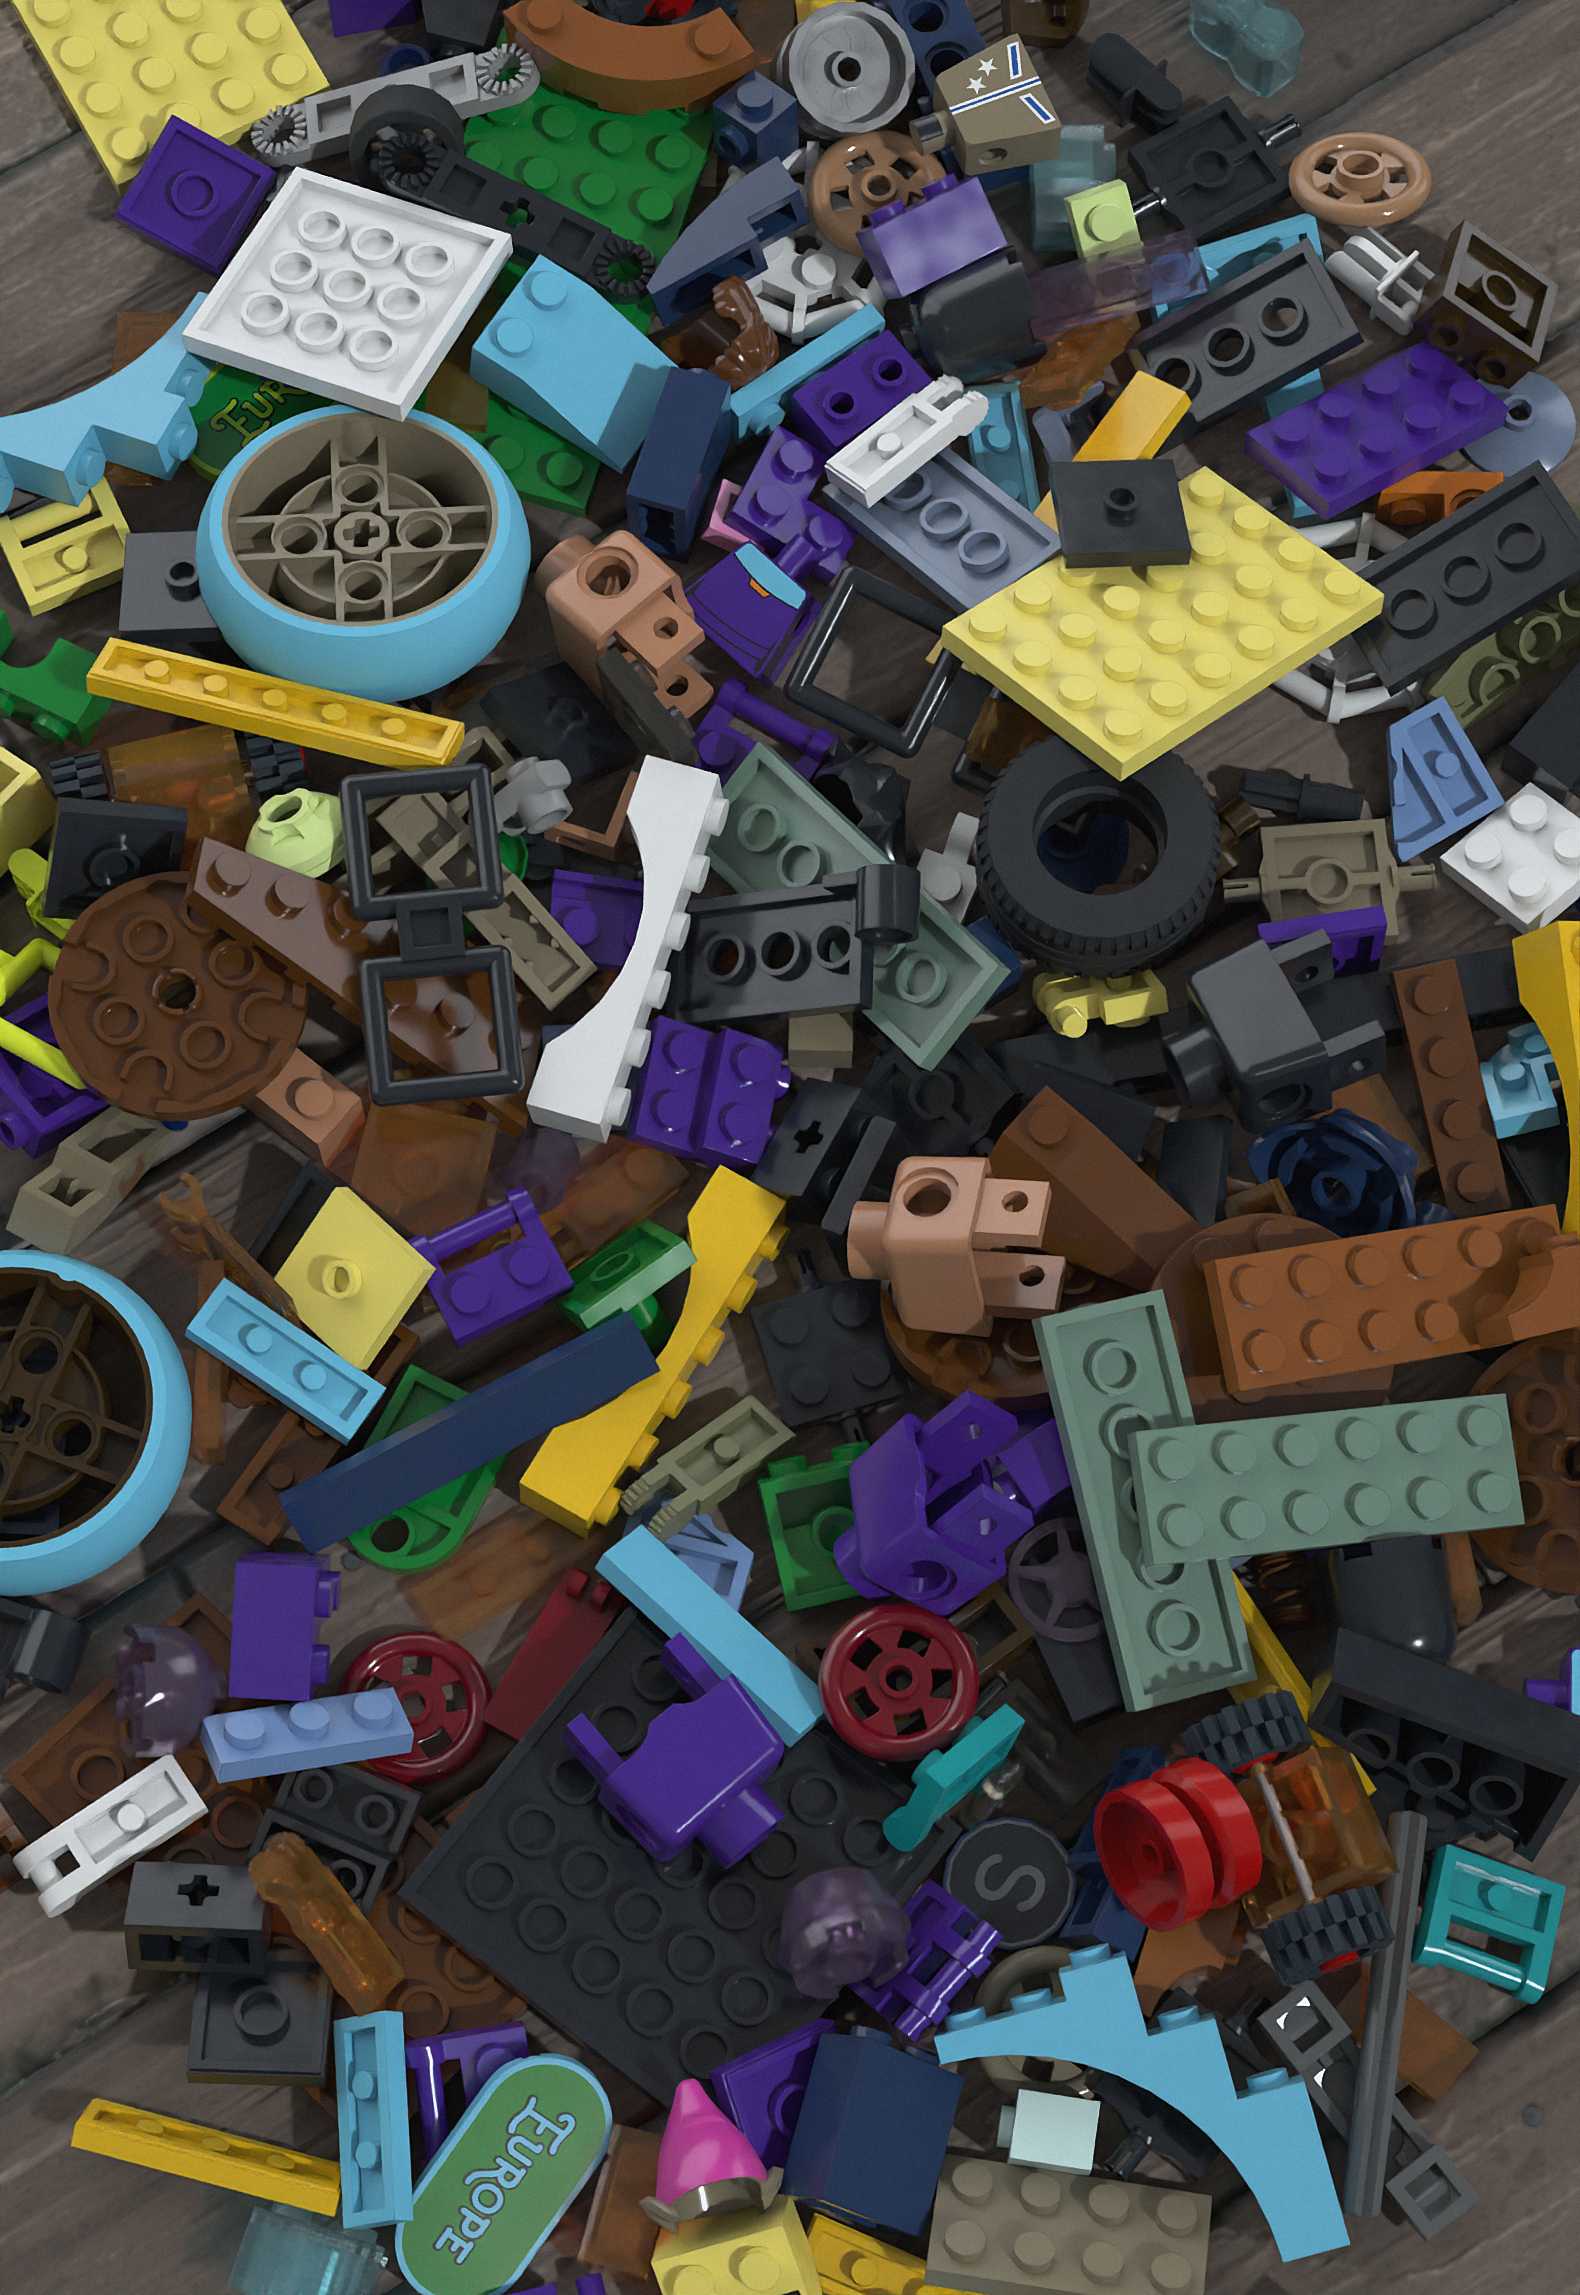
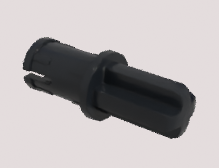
[1238,769,1365,823]

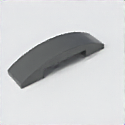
[1256,1979,1481,2241]

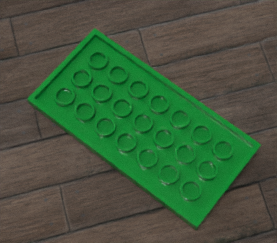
[412,27,714,518]

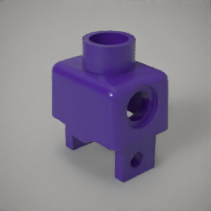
[834,1389,1034,1616]
[562,1632,786,1870]

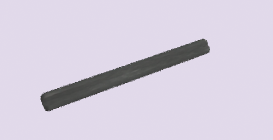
[1341,1810,1428,2219]

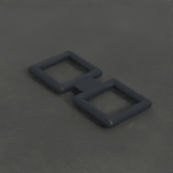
[783,565,1098,843]
[338,763,525,1107]

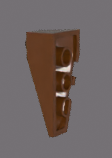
[988,1085,1203,1294]

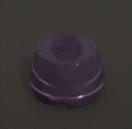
[778,1867,911,1998]

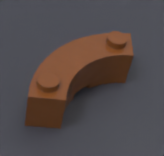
[503,0,755,116]

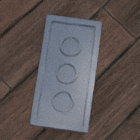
[822,446,1062,615]

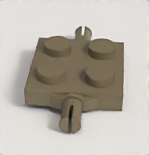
[1221,819,1437,945]

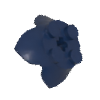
[1242,1108,1418,1239]

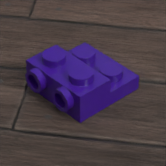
[0,992,108,1160]
[626,1015,791,1176]

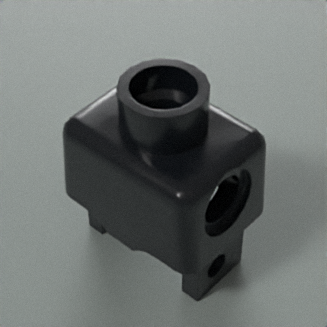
[1159,928,1387,1135]

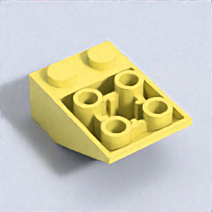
[651,2194,823,2295]

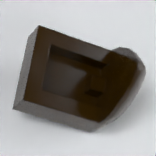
[1001,0,1090,49]

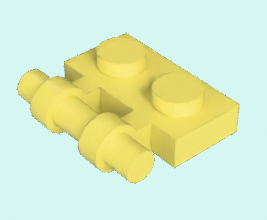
[1032,968,1169,1038]

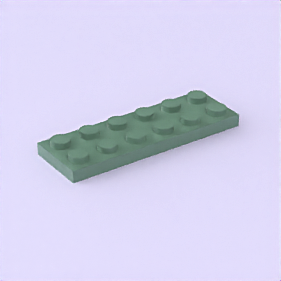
[704,741,1011,1071]
[1032,1289,1258,1712]
[1127,1393,1525,1568]

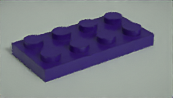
[1244,340,1509,521]

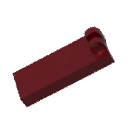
[480,1566,626,1744]

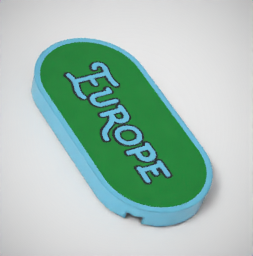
[394,2053,613,2295]

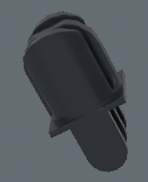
[1086,33,1182,136]

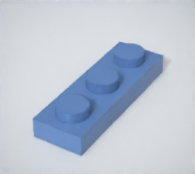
[199,1687,414,1783]

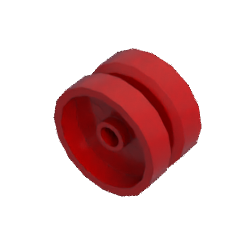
[1093,1757,1263,1932]

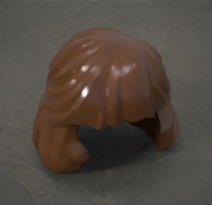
[659,274,779,395]

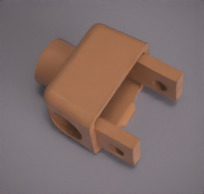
[533,530,715,734]
[847,1156,1067,1337]

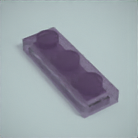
[1026,228,1210,339]

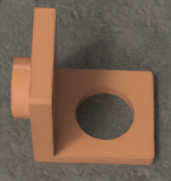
[544,771,640,863]

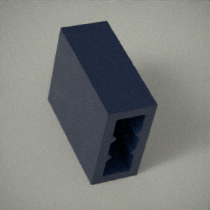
[626,366,731,564]
[778,2025,964,2238]

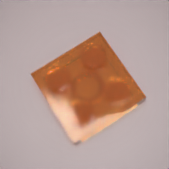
[350,1102,498,1252]

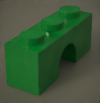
[0,609,114,749]

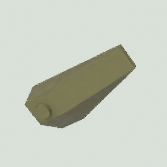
[1419,500,1580,731]

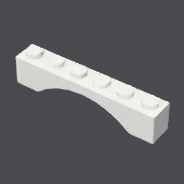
[526,755,729,1143]

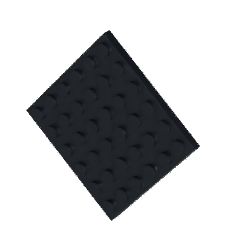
[396,1602,963,2115]

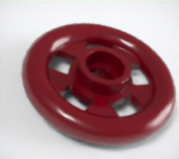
[818,1603,979,1762]
[336,1631,492,1787]

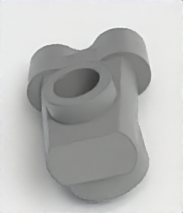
[468,757,573,836]

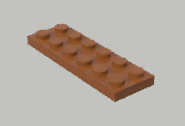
[1203,1204,1580,1394]

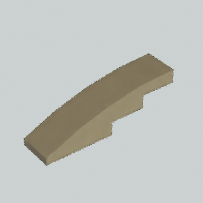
[375,793,598,1011]

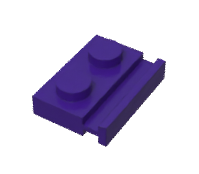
[548,869,668,974]

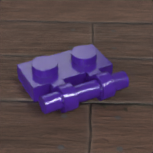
[845,1879,1004,2043]

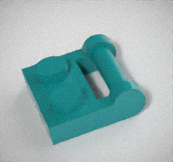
[883,1703,1025,1852]
[1411,1844,1566,2005]

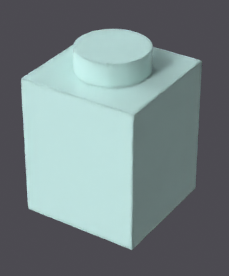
[996,2089,1100,2176]

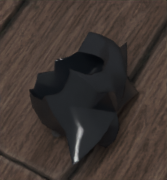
[812,736,920,866]

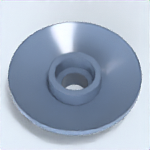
[1461,371,1576,480]

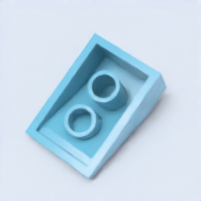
[469,254,679,474]

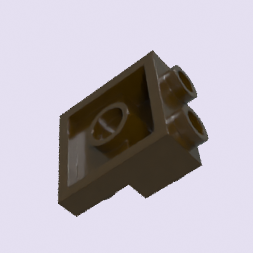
[1414,219,1559,389]

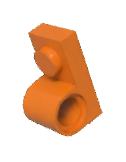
[1373,471,1503,526]

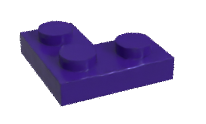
[723,425,858,586]

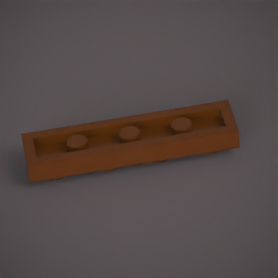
[1388,958,1512,1219]
[215,1323,421,1551]

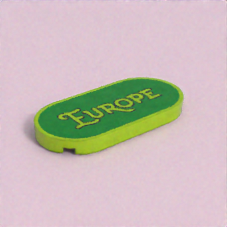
[187,362,345,483]

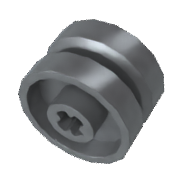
[769,1,915,146]

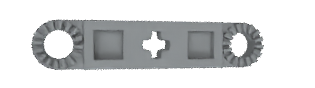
[251,43,540,168]

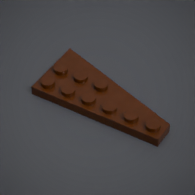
[184,837,545,1139]

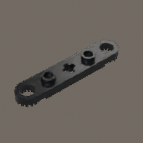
[378,132,656,305]

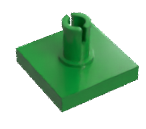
[548,1217,698,1349]

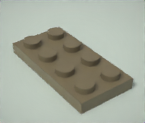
[924,2154,1212,2295]

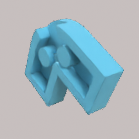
[1480,1022,1560,1139]

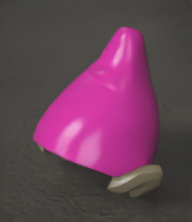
[639,2079,784,2235]

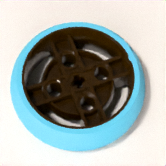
[0,1249,193,1596]

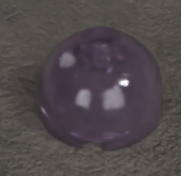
[114,1624,227,1758]

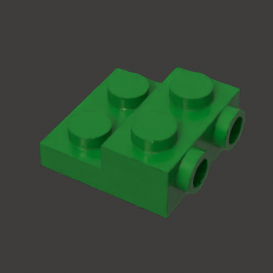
[756,1441,870,1612]

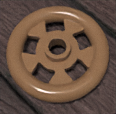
[807,130,946,259]
[1288,132,1432,227]

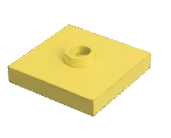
[268,1187,436,1370]

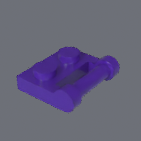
[675,676,838,788]
[407,1185,574,1348]
[404,2020,529,2174]

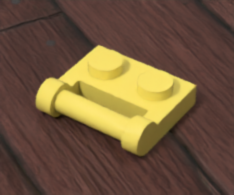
[0,475,131,617]

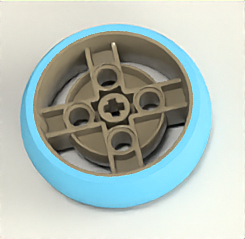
[195,404,531,703]

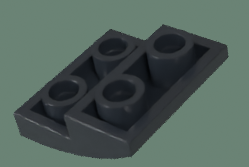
[244,1762,425,1924]

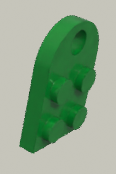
[347,1364,516,1575]

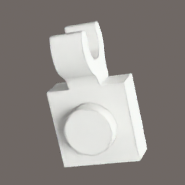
[917,812,979,926]

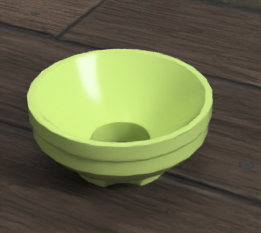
[245,788,345,878]

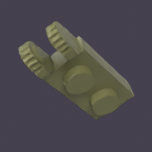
[619,1395,796,1542]

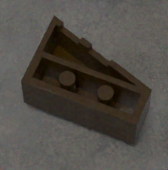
[795,1581,1036,1763]

